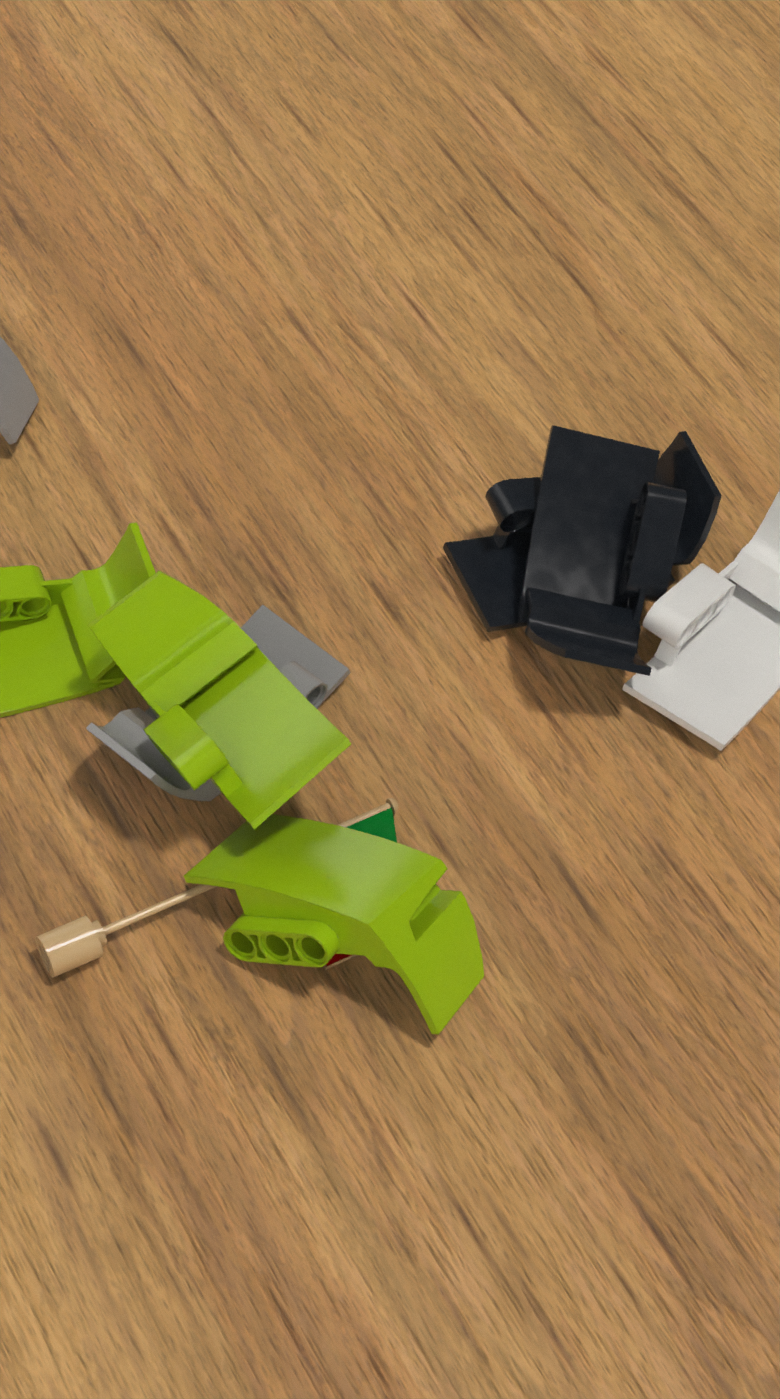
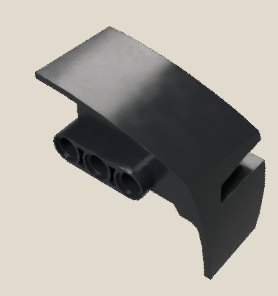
[518,425,687,676]
[443,431,722,632]

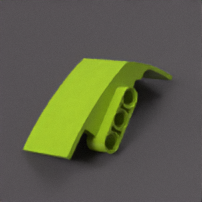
[0,523,156,718]
[87,570,351,830]
[184,814,484,1035]

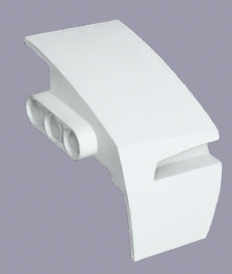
[622,490,780,751]

